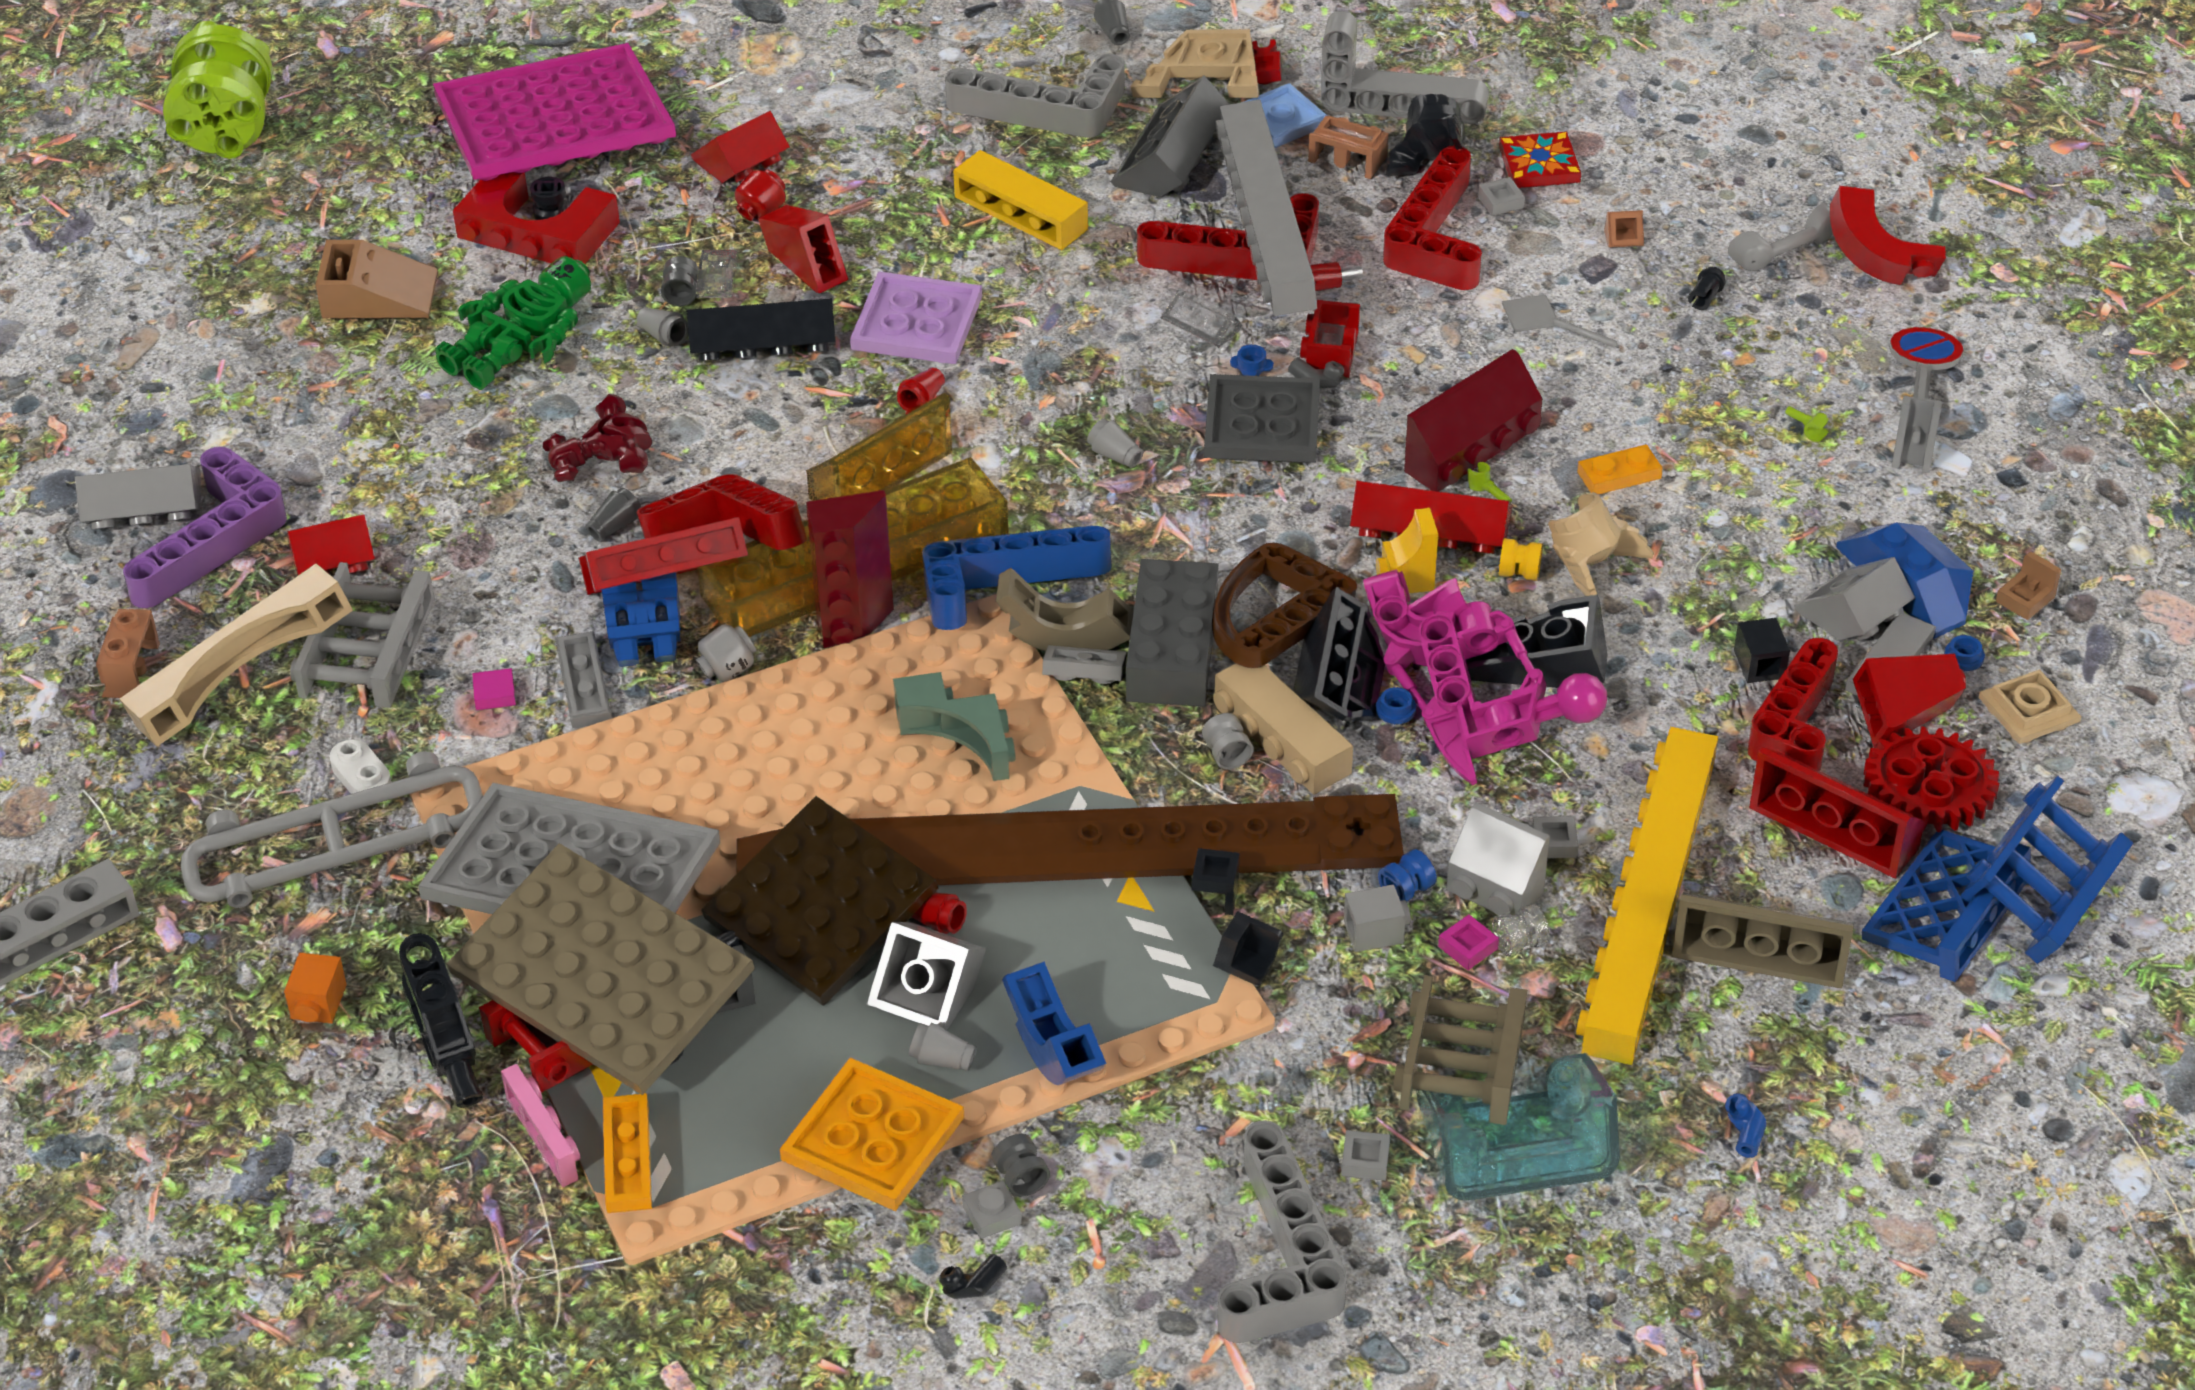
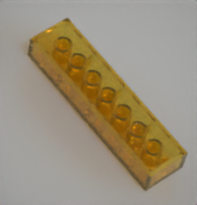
[697,457,1009,637]

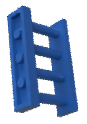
[1961,776,2134,964]

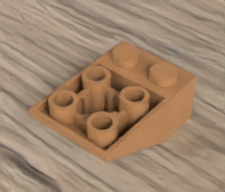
[315,240,438,319]

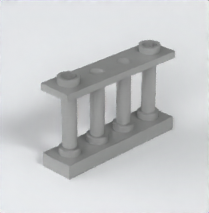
[290,562,435,708]

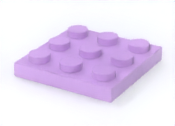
[850,272,982,364]

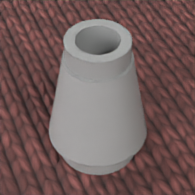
[637,307,688,347]
[1087,419,1144,468]
[909,1022,977,1071]

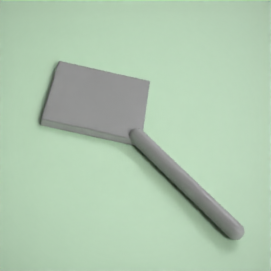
[1502,295,1617,347]

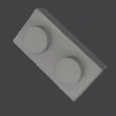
[1042,645,1126,684]

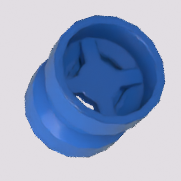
[1378,849,1437,902]

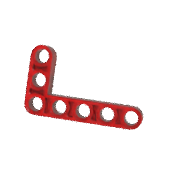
[1383,146,1482,290]
[1137,193,1319,280]
[636,474,807,550]

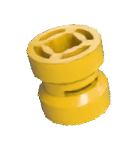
[1499,538,1543,581]

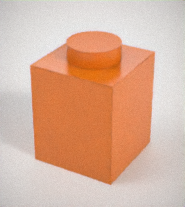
[284,952,347,1024]

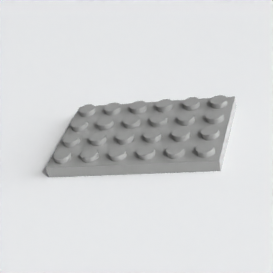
[418,783,720,914]

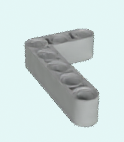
[1321,11,1489,124]
[945,54,1125,138]
[1217,1120,1347,1343]

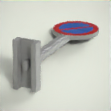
[1889,327,1964,473]

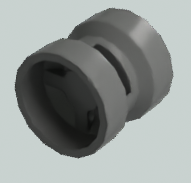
[661,256,699,306]
[992,1133,1050,1197]

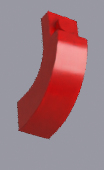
[1830,186,1946,285]

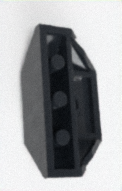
[1293,587,1385,721]

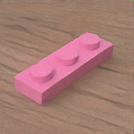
[501,1064,581,1188]

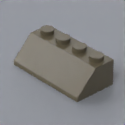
[1672,892,1854,989]

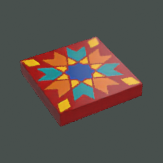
[1499,131,1581,188]

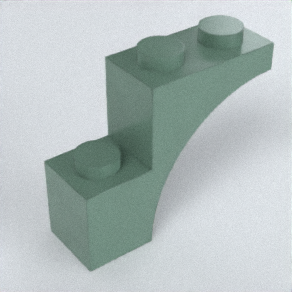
[893,672,1016,781]

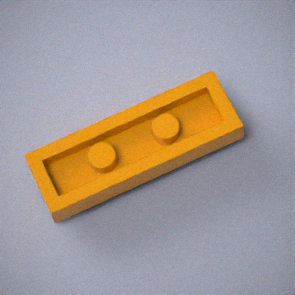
[603,1093,652,1213]

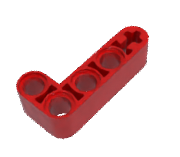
[1747,638,1838,771]

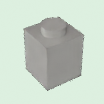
[1344,885,1411,952]

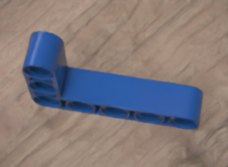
[922,526,1112,630]

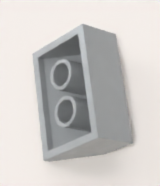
[75,464,201,530]

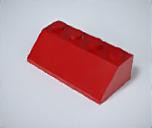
[1350,481,1513,554]
[1749,747,1925,879]

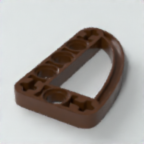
[1212,542,1357,668]

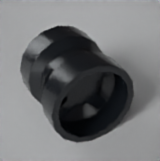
[530,176,568,220]

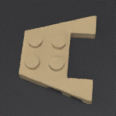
[1130,29,1259,98]

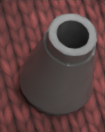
[1094,0,1130,45]
[585,488,641,542]

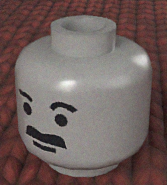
[696,624,757,682]

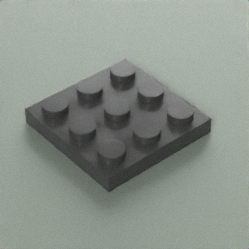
[1204,374,1320,463]

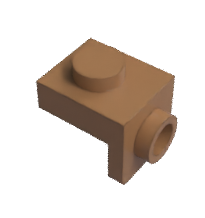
[1995,552,2061,620]

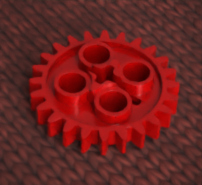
[1863,726,2000,832]

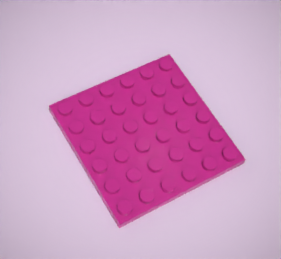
[433,43,676,180]

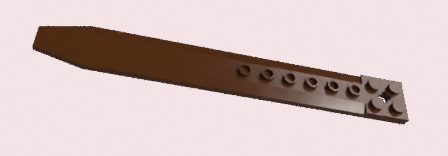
[736,794,1404,885]

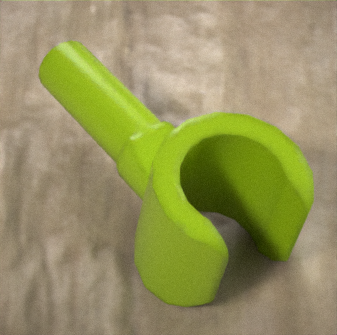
[1785,406,1829,442]
[1467,462,1512,503]

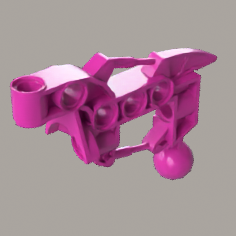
[1363,569,1607,785]

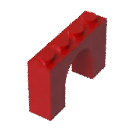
[453,172,620,264]

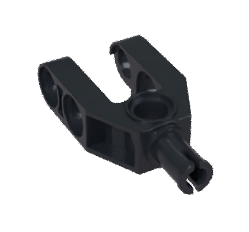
[399,933,483,1108]

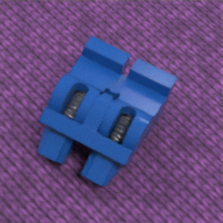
[602,572,681,667]

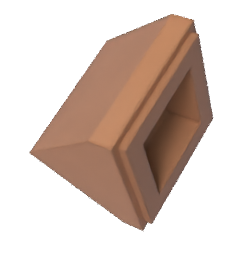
[1604,210,1644,248]

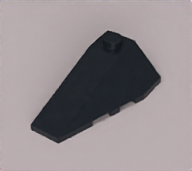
[1466,594,1608,688]

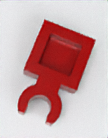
[1252,39,1282,85]

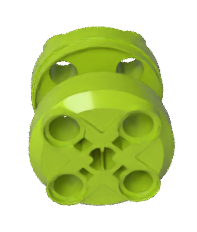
[163,21,272,159]

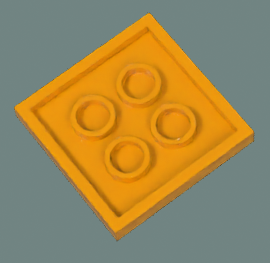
[779,1057,964,1212]

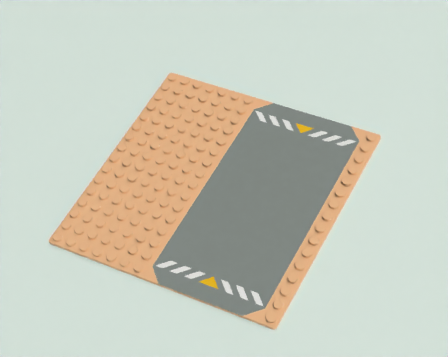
[409,594,1275,1265]

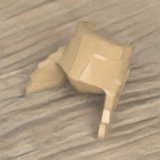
[1548,492,1654,596]

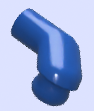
[1725,1093,1767,1158]

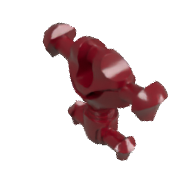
[543,394,652,482]

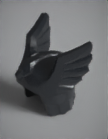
[1385,94,1465,177]

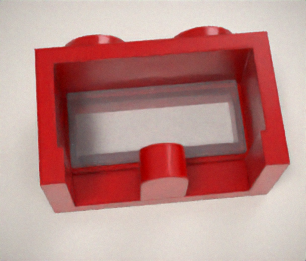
[1300,300,1360,378]

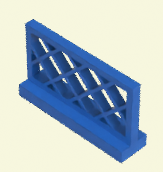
[1862,830,2031,982]

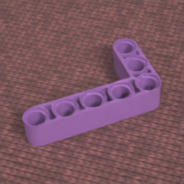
[123,446,287,608]

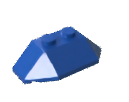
[1836,522,1974,639]

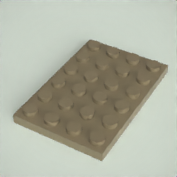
[446,843,755,1095]

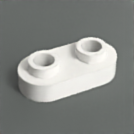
[329,740,391,794]

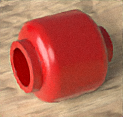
[734,170,786,221]

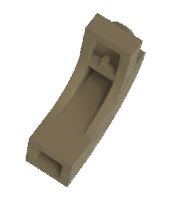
[996,568,1134,651]

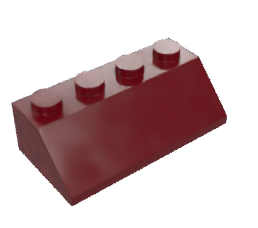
[1404,349,1543,492]
[806,490,894,648]

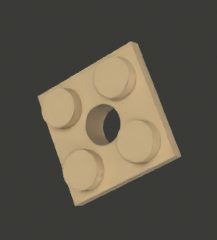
[1978,669,2082,744]

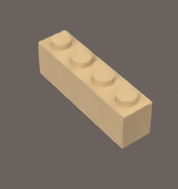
[1213,663,1353,795]

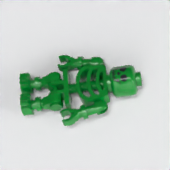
[435,256,591,390]

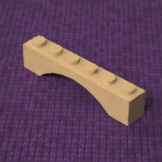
[119,564,353,747]

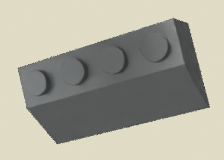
[1110,76,1230,197]

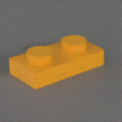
[1577,444,1663,494]

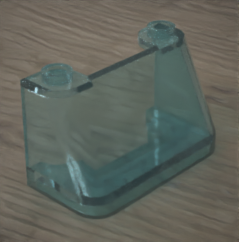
[1416,1053,1620,1201]

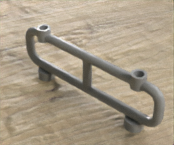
[181,751,483,908]

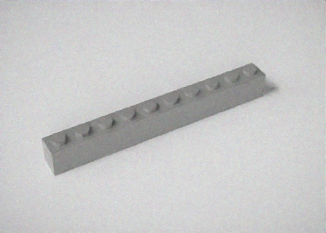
[1215,99,1317,316]

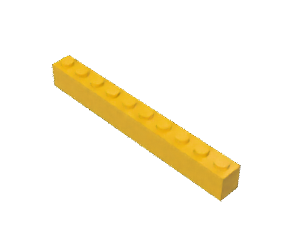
[1576,726,1718,1065]

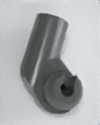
[1288,357,1344,388]

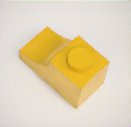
[1376,508,1438,594]

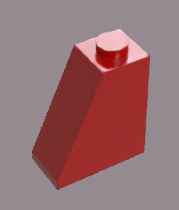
[758,205,849,294]
[1853,654,1966,748]

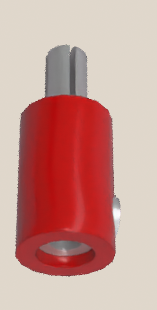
[1310,261,1363,291]

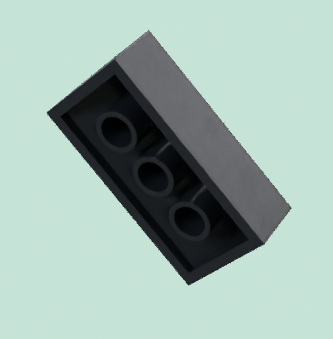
[686,298,836,362]

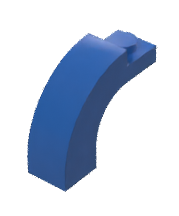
[1002,961,1107,1085]

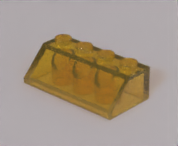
[806,393,952,501]

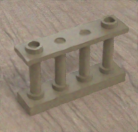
[1393,975,1528,1125]

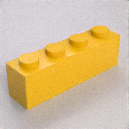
[953,150,1088,250]

